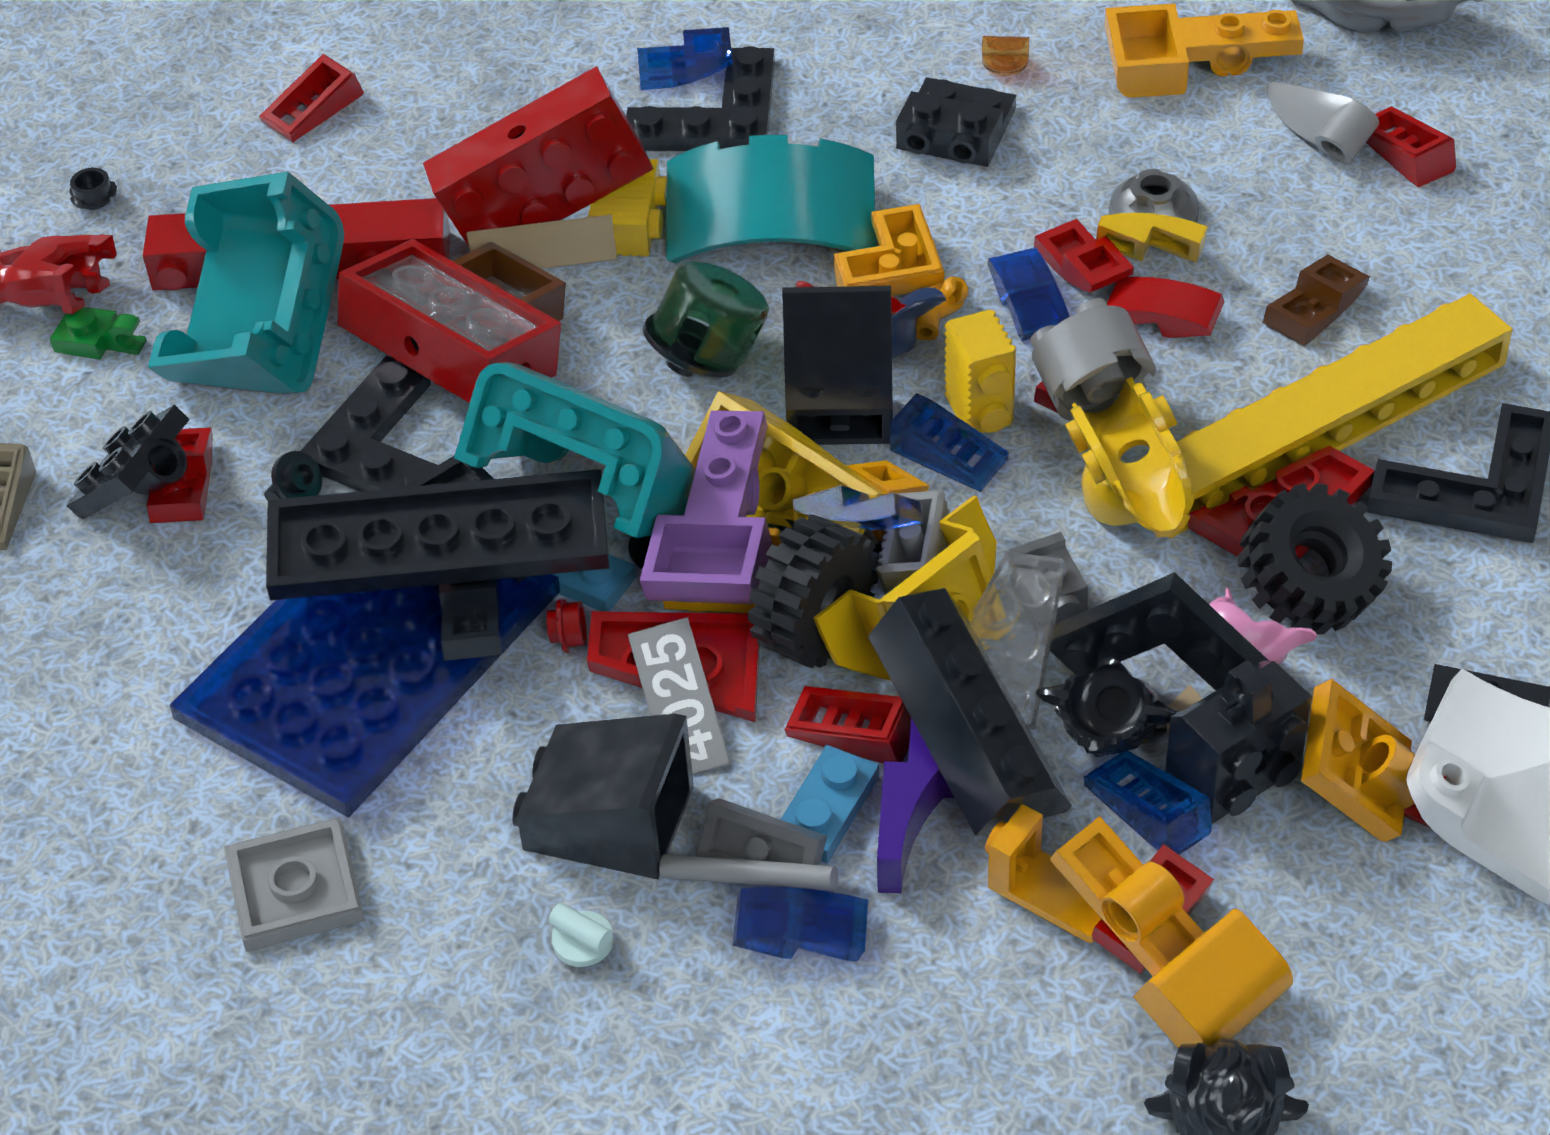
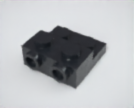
[896,77,1017,167]

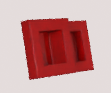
[1034,218,1134,293]
[1107,276,1225,338]
[146,427,213,523]

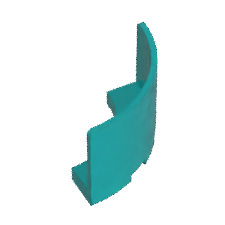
[666,135,876,263]

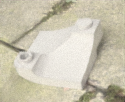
[1406,669,1550,905]

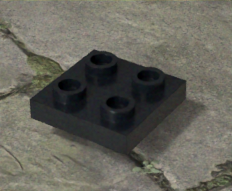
[66,404,190,519]

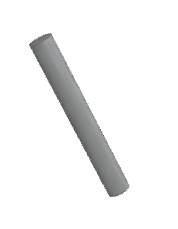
[659,854,838,891]

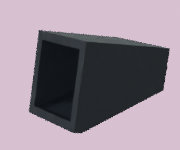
[512,713,694,880]

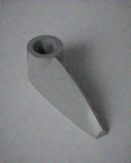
[1267,82,1379,164]

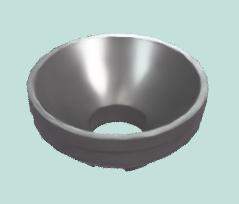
[1109,169,1199,223]

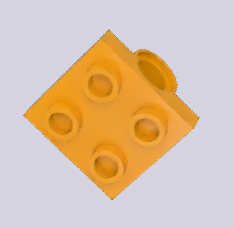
[1301,679,1415,842]

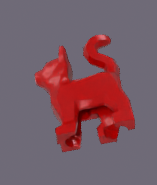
[0,234,117,314]

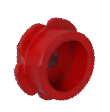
[546,599,587,653]

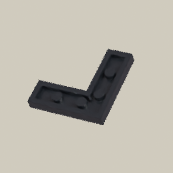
[626,46,775,151]
[301,355,438,492]
[1367,403,1550,543]
[1042,572,1269,691]

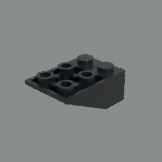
[782,286,893,445]

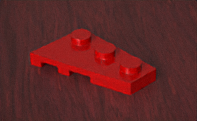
[1188,446,1375,559]
[587,611,760,722]

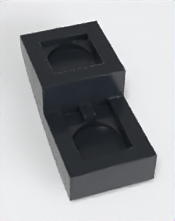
[439,579,501,661]

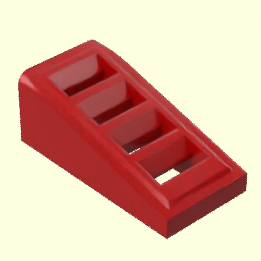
[259,53,364,142]
[1366,106,1456,188]
[784,686,911,764]

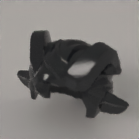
[1036,656,1178,757]
[1144,1038,1309,1135]

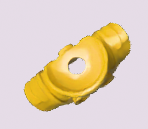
[1065,377,1194,538]

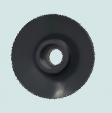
[643,313,740,378]

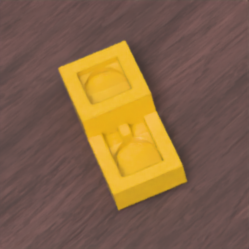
[1096,213,1208,262]

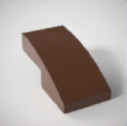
[1262,254,1370,346]

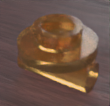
[982,36,1030,76]

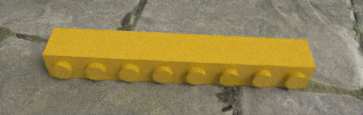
[1140,293,1513,539]

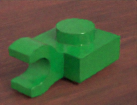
[49,307,147,360]

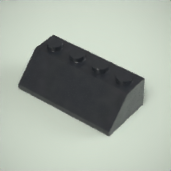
[868,588,1072,836]

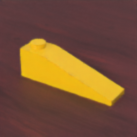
[685,391,884,535]

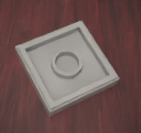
[224,817,365,952]

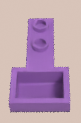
[640,410,772,604]

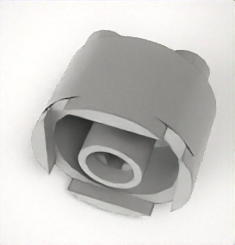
[1030,298,1156,421]

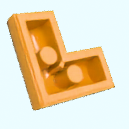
[834,204,944,297]

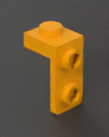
[985,804,1101,943]

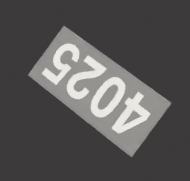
[628,617,730,774]

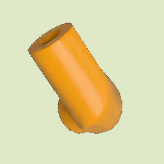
[917,276,969,340]

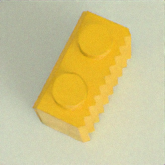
[587,159,667,257]
[944,309,1016,436]

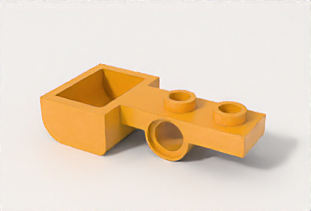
[1104,3,1304,98]
[1050,816,1293,1048]

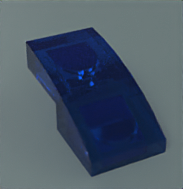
[637,27,733,90]
[987,247,1070,342]
[793,485,924,530]
[732,887,868,962]

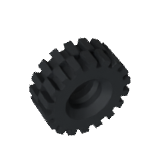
[1238,483,1392,635]
[748,515,879,668]

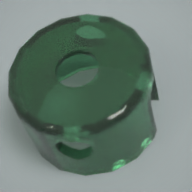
[652,261,770,369]

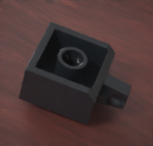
[1164,660,1312,825]

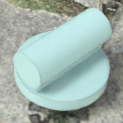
[549,902,614,967]

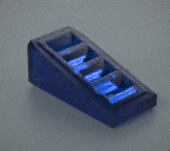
[890,393,1009,492]
[1083,751,1212,855]

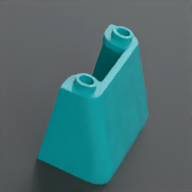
[148,171,344,395]
[454,362,696,538]

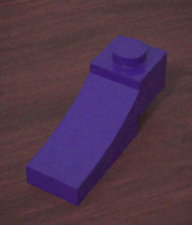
[877,718,955,894]

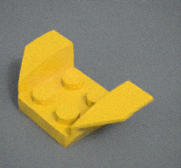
[813,495,1011,681]

